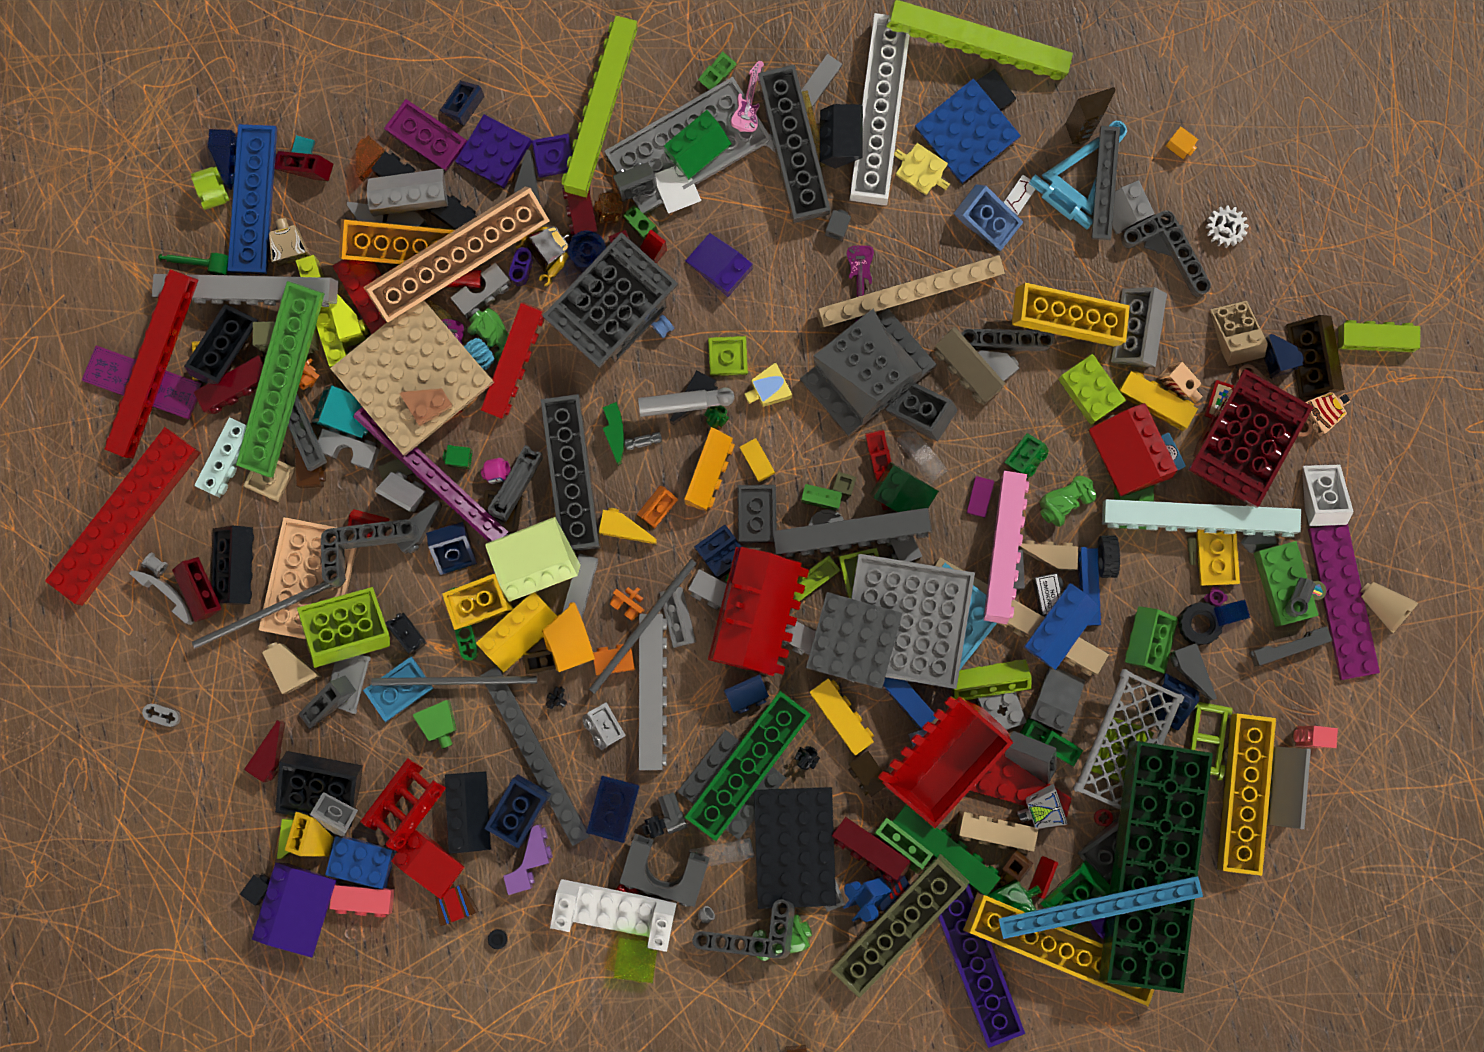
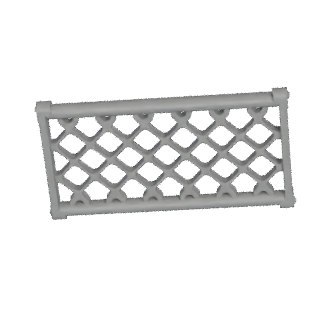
[1073,669,1184,810]

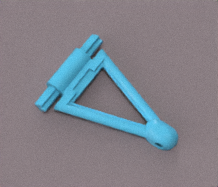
[1029,121,1127,229]

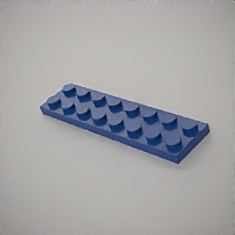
[228,124,277,274]

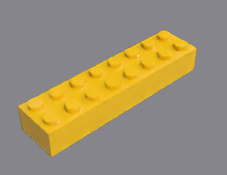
[1217,713,1276,876]

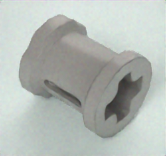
[141,552,168,577]

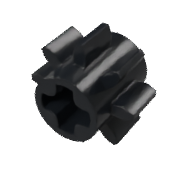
[794,746,820,770]
[642,815,666,839]

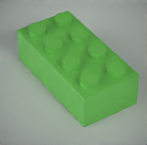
[1253,541,1319,627]

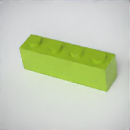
[1338,320,1420,352]
[951,659,1032,700]

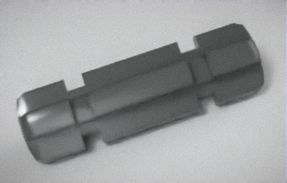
[624,432,662,450]

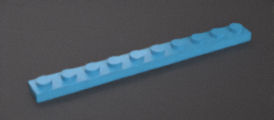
[998,876,1203,939]

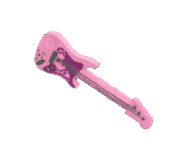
[730,61,764,132]

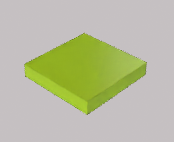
[708,336,748,376]

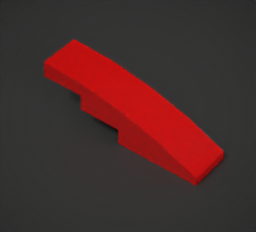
[865,429,892,510]

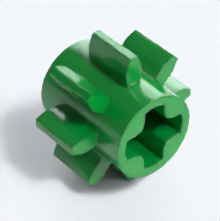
[704,405,729,428]

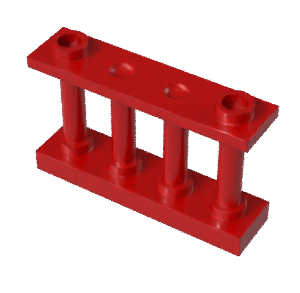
[360,758,446,852]

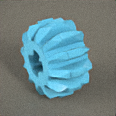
[464,338,494,370]

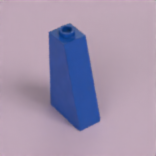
[883,677,936,730]

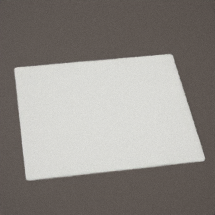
[655,166,701,213]

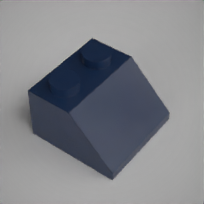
[1263,334,1303,379]
[426,522,477,575]
[724,675,769,714]

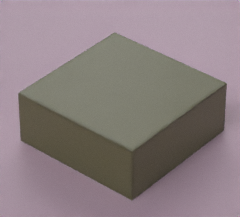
[833,472,857,496]

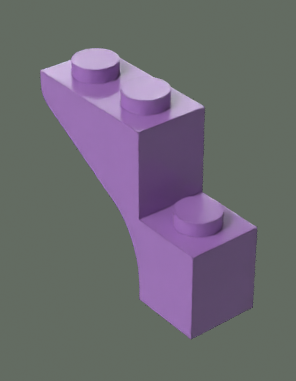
[503,824,553,895]

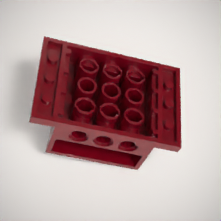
[1188,369,1313,508]

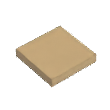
[243,460,295,502]

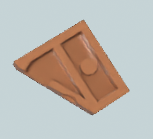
[399,388,453,426]

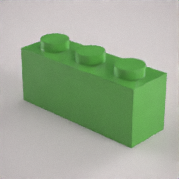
[872,818,933,874]

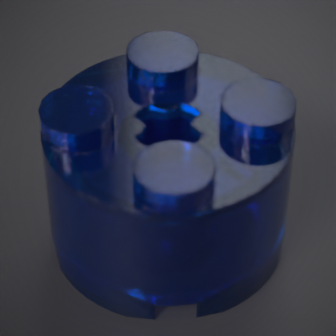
[568,230,606,273]

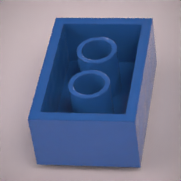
[325,836,396,889]

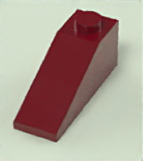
[274,151,334,181]
[244,720,285,782]

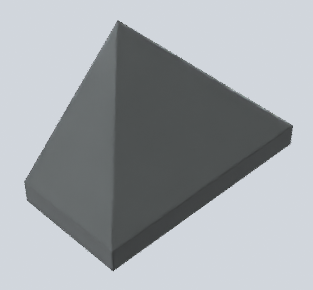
[1240,532,1277,553]

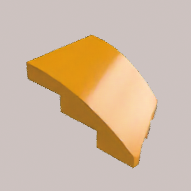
[542,602,595,672]

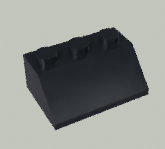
[819,104,863,169]

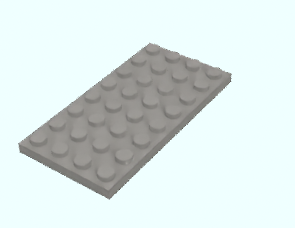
[604,77,771,215]

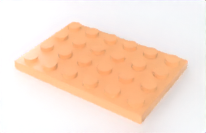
[259,517,357,639]

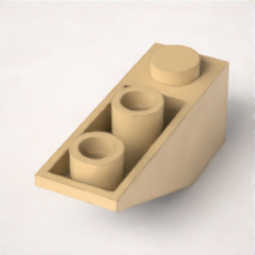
[1018,540,1078,571]

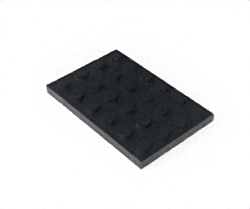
[754,787,836,909]

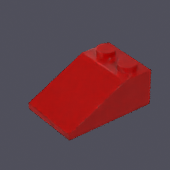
[391,829,465,899]

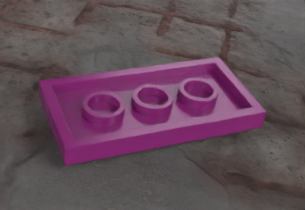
[384,99,467,172]

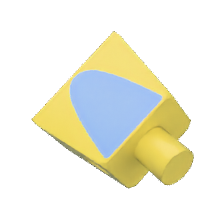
[744,363,792,407]

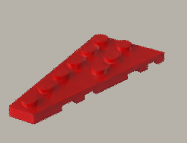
[970,754,1072,817]

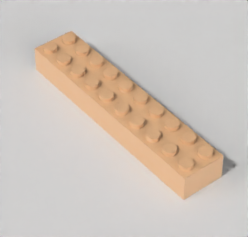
[364,186,550,323]

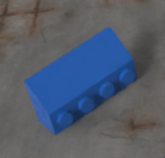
[1023,583,1100,670]

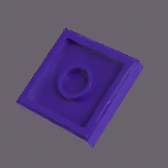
[532,134,573,178]

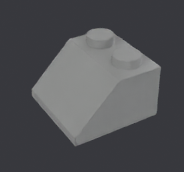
[1112,180,1155,234]
[310,792,358,837]

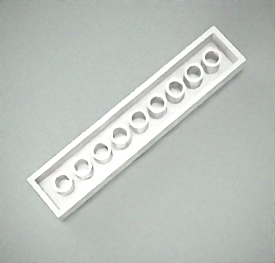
[849,13,910,205]

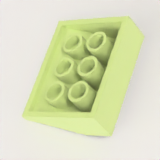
[485,517,581,602]

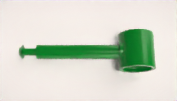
[158,253,229,275]

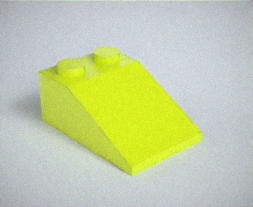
[330,294,370,347]

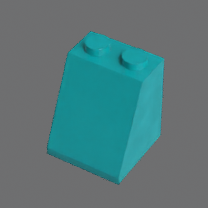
[311,385,368,438]

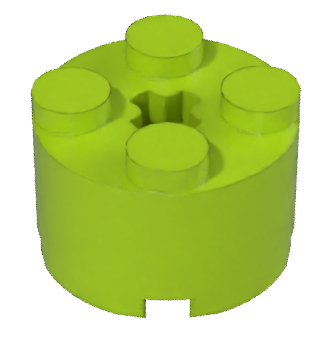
[191,167,230,210]

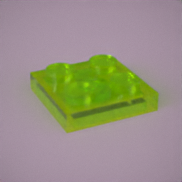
[614,937,657,983]

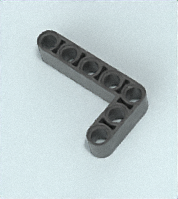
[1121,210,1211,297]
[962,329,1054,351]
[321,519,419,588]
[692,899,795,959]

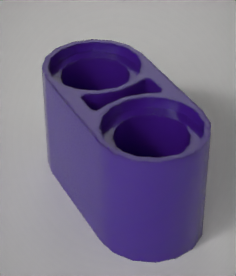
[509,247,533,286]

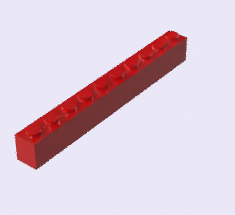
[104,269,199,459]

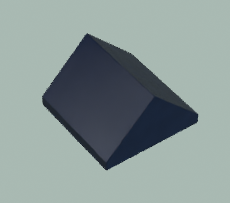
[440,80,485,127]

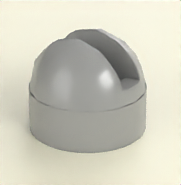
[698,906,715,924]

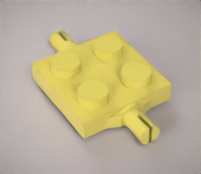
[894,143,950,196]

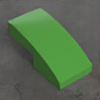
[698,51,738,90]

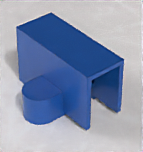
[843,877,892,922]

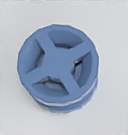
[651,315,675,339]

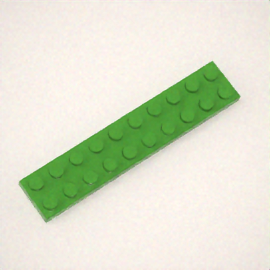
[236,281,325,478]

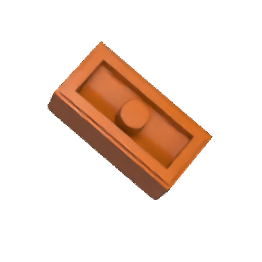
[637,486,678,529]

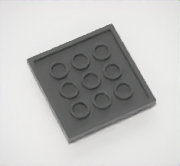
[806,592,903,689]
[678,730,786,840]

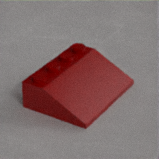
[1088,403,1178,497]

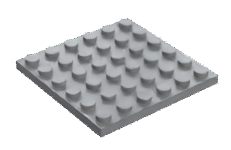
[851,554,975,689]

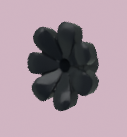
[545,686,567,709]

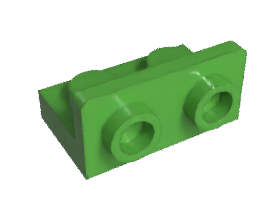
[801,484,842,511]

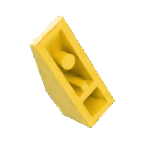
[599,508,657,545]

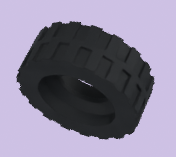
[1097,535,1120,578]
[1178,602,1224,645]

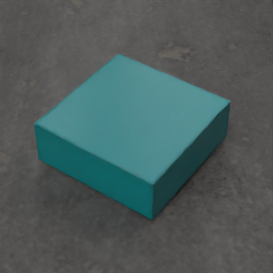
[291,135,315,154]

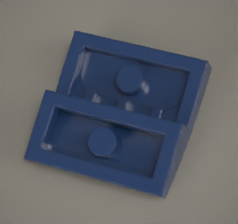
[694,525,741,579]

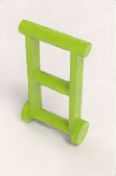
[1190,702,1232,781]

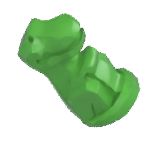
[467,308,509,362]
[1039,476,1096,527]
[752,914,812,961]

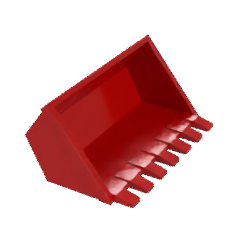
[708,547,809,676]
[878,696,1013,828]

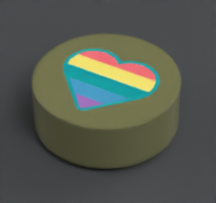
[1312,581,1326,601]

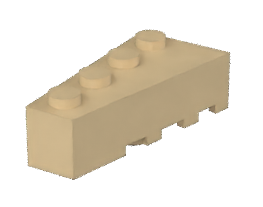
[955,811,1039,854]

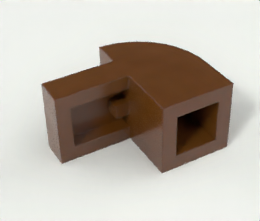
[998,851,1033,886]

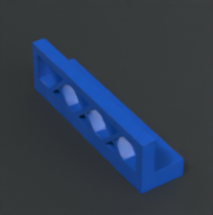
[1078,547,1101,626]

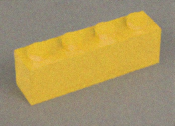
[1119,371,1198,431]
[809,678,874,756]

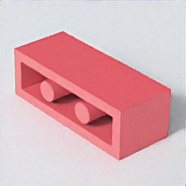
[1293,726,1338,748]
[330,884,395,917]

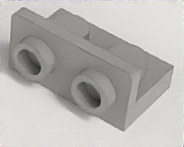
[582,702,626,750]

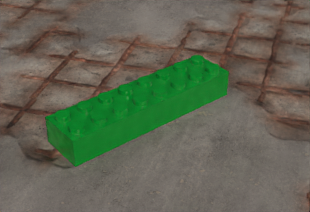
[685,691,811,841]

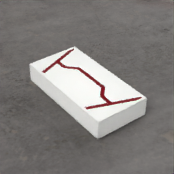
[1004,175,1035,216]

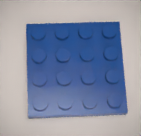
[915,78,1021,184]

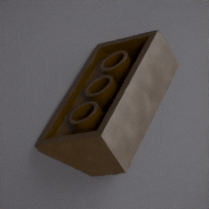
[1065,87,1116,144]
[1286,315,1345,398]

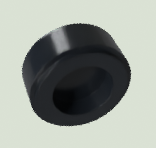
[488,929,508,949]

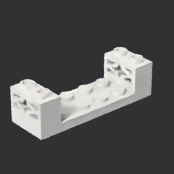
[550,879,677,952]

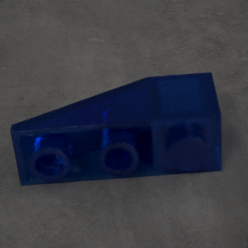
[208,129,237,190]

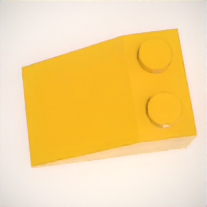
[442,573,513,630]

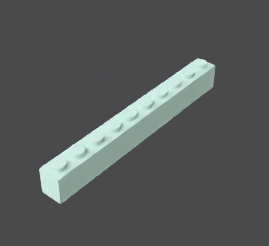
[1102,499,1301,537]

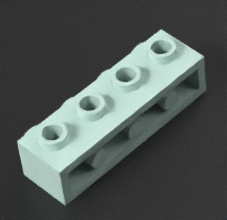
[194,417,247,498]

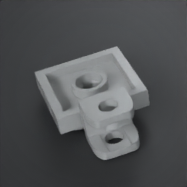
[976,692,1027,730]

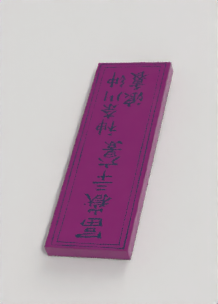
[82,345,203,420]

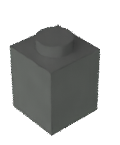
[825,210,851,242]

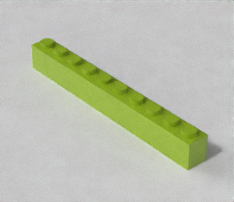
[886,0,1073,80]
[562,16,638,198]

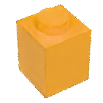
[1166,126,1199,159]

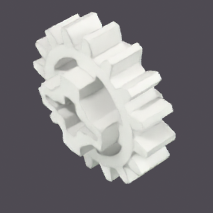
[1206,206,1249,248]

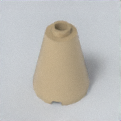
[1361,582,1418,633]

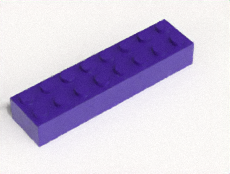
[938,884,1025,1048]

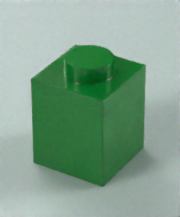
[443,445,473,469]

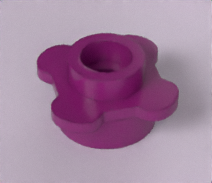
[1204,586,1228,609]

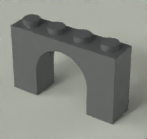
[620,834,710,907]

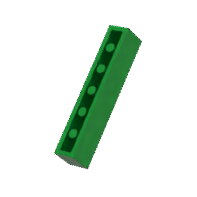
[892,804,1000,896]

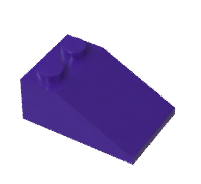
[685,233,753,297]

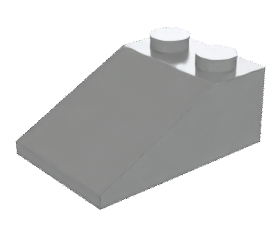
[375,471,426,511]

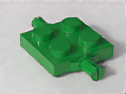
[987,879,1042,912]

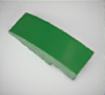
[603,402,625,466]
[1020,718,1083,767]

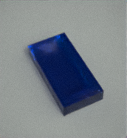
[1214,599,1251,626]

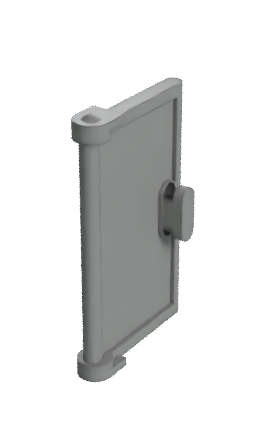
[330,655,371,714]

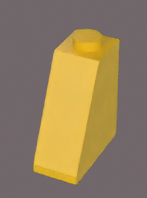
[285,812,334,857]

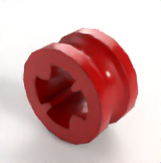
[1094,809,1113,827]

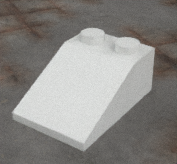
[1302,465,1354,526]

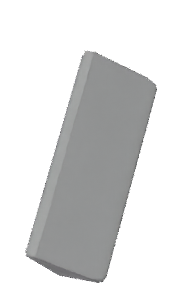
[659,587,696,648]

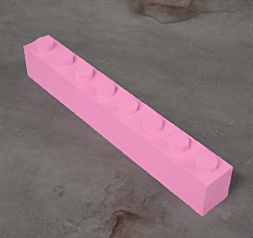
[983,471,1029,624]

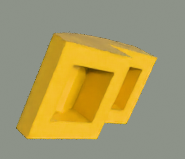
[739,438,776,482]

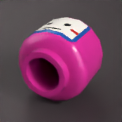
[481,458,511,484]

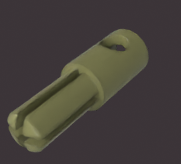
[1187,538,1196,565]

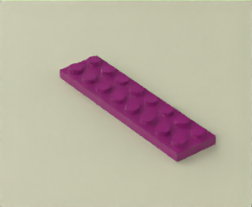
[1308,524,1380,680]

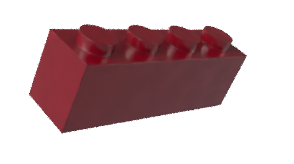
[194,355,265,414]
[832,816,911,884]

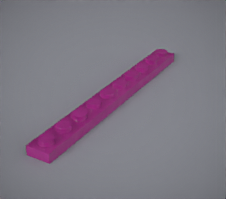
[353,407,508,542]

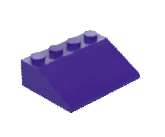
[252,862,336,957]

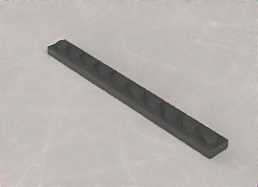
[480,666,590,846]

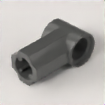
[1285,577,1316,617]
[658,792,688,834]

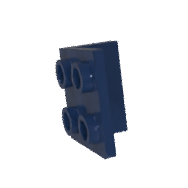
[1145,673,1200,730]

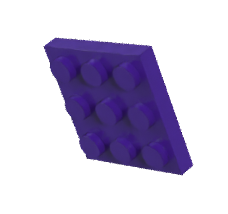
[455,114,532,189]

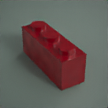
[562,188,599,240]
[172,557,221,622]

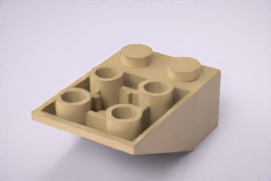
[1210,301,1267,366]

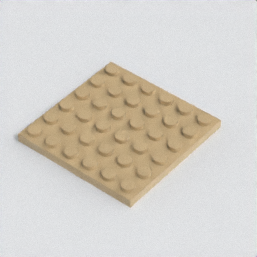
[330,300,494,456]

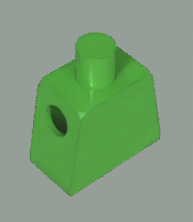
[413,700,457,749]

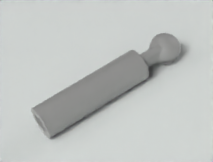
[638,387,735,417]

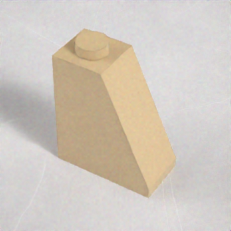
[262,642,321,694]

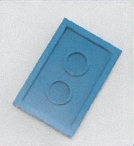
[363,656,434,722]

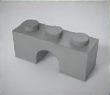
[450,263,511,319]
[318,428,380,471]

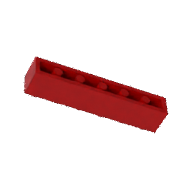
[481,302,545,419]

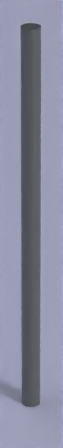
[589,559,697,694]
[192,576,347,649]
[371,676,538,686]

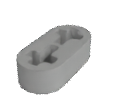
[142,704,181,727]

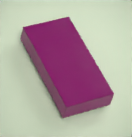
[966,476,994,518]

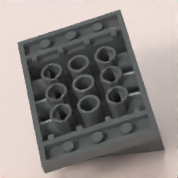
[542,232,678,369]
[800,308,937,437]

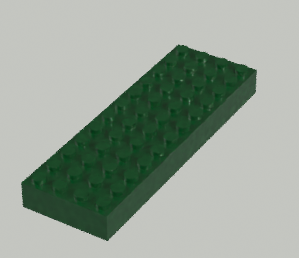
[1099,741,1213,993]

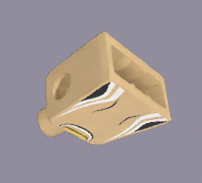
[269,218,311,266]

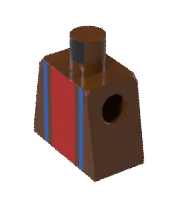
[435,883,478,926]

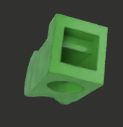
[622,205,658,241]

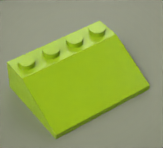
[297,587,390,668]

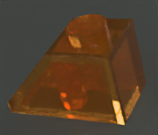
[355,135,385,182]

